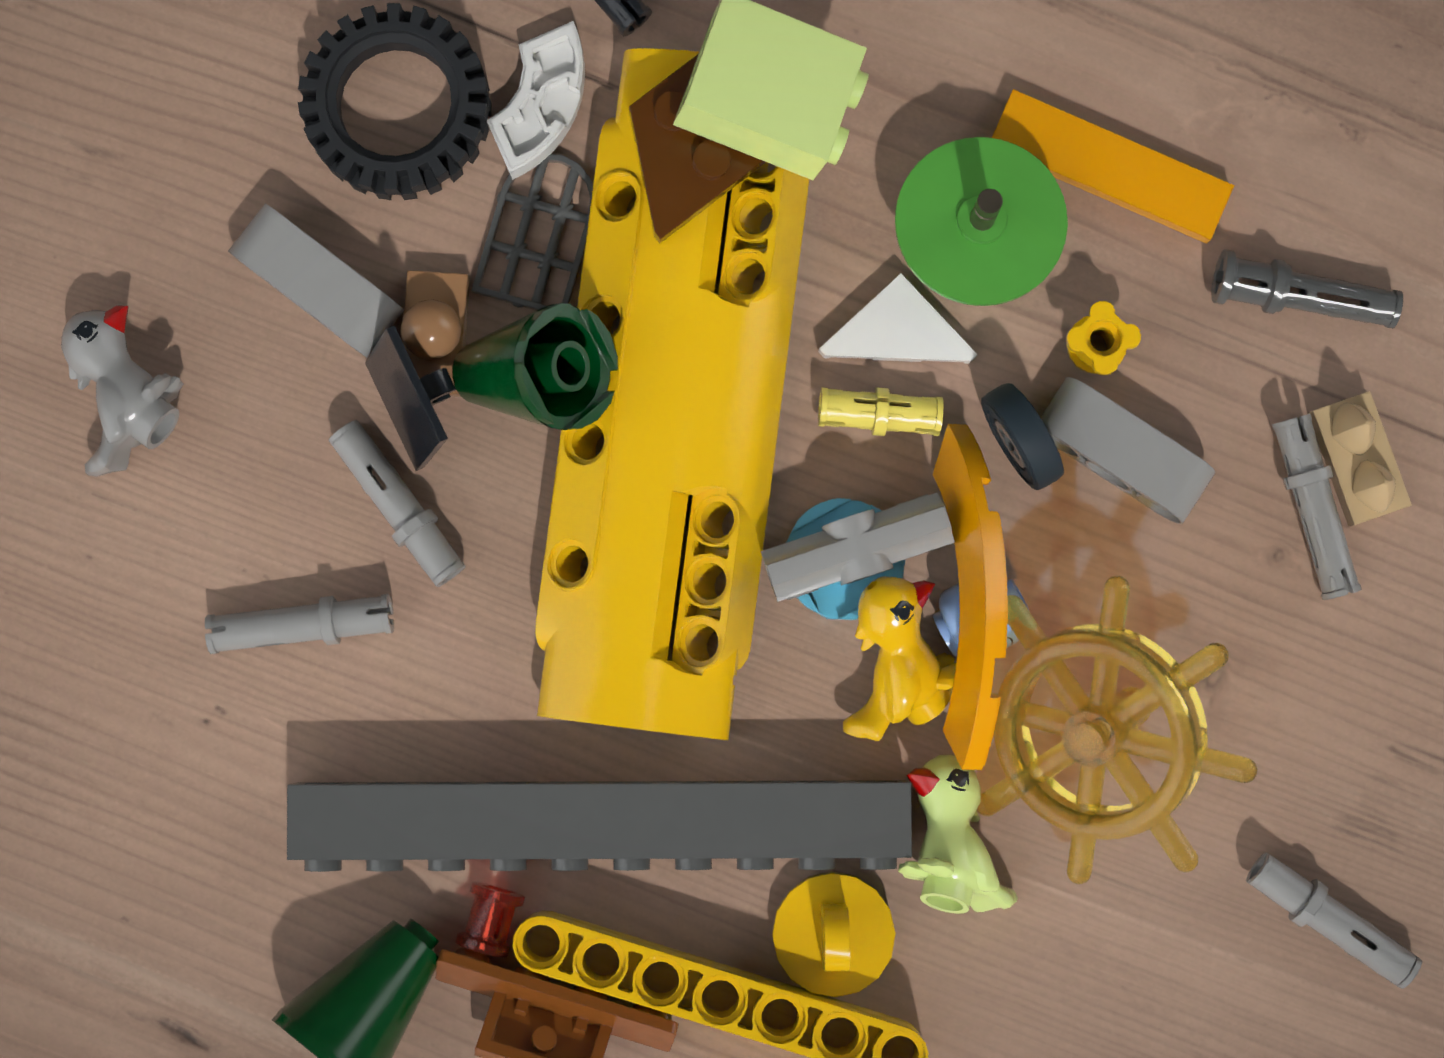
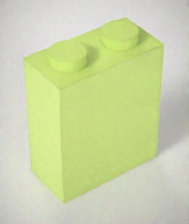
[673,0,869,180]

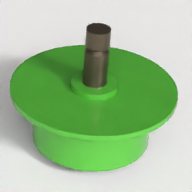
[895,137,1068,306]

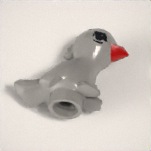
[61,305,184,477]

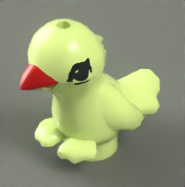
[898,755,1018,914]

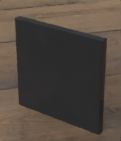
[365,325,456,471]

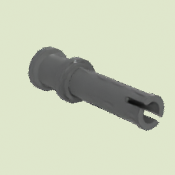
[1211,249,1403,329]

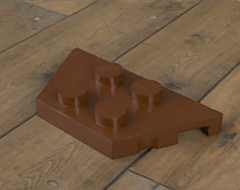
[629,54,766,244]

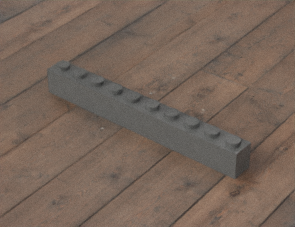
[287,780,912,872]

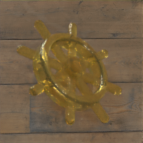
[949,576,1257,884]

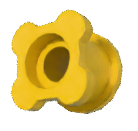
[1066,301,1141,375]

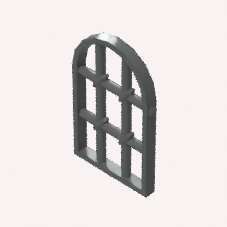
[471,154,593,311]

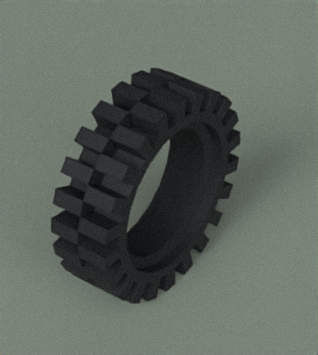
[298,3,492,200]

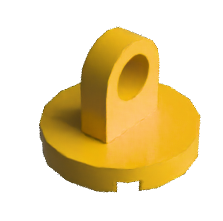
[772,871,896,997]

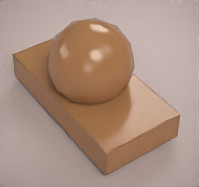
[401,270,470,397]

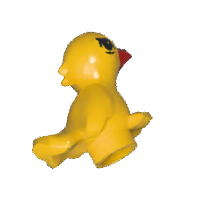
[843,576,956,741]

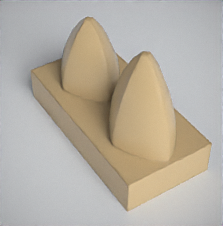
[1307,391,1412,527]

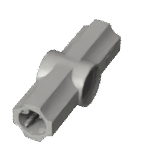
[761,492,955,602]

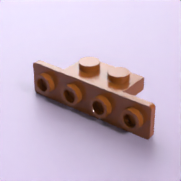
[435,948,679,1058]

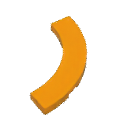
[932,423,1008,770]

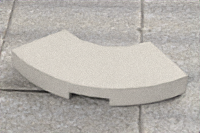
[487,21,585,180]

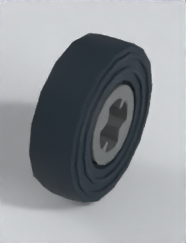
[981,383,1064,490]

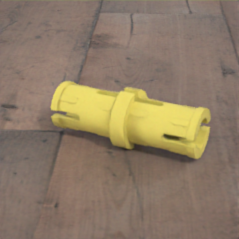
[818,387,944,436]

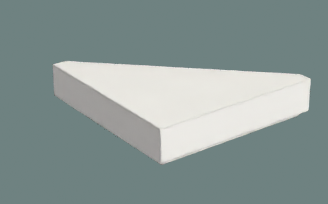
[818,274,977,364]

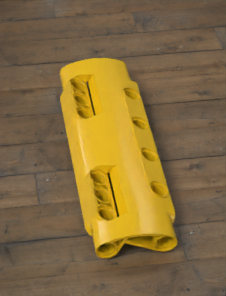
[535,48,810,740]

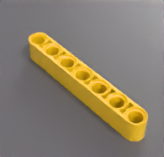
[513,910,929,1058]

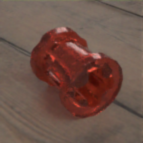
[455,882,525,958]

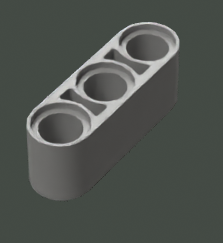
[228,203,404,358]
[1040,377,1215,524]

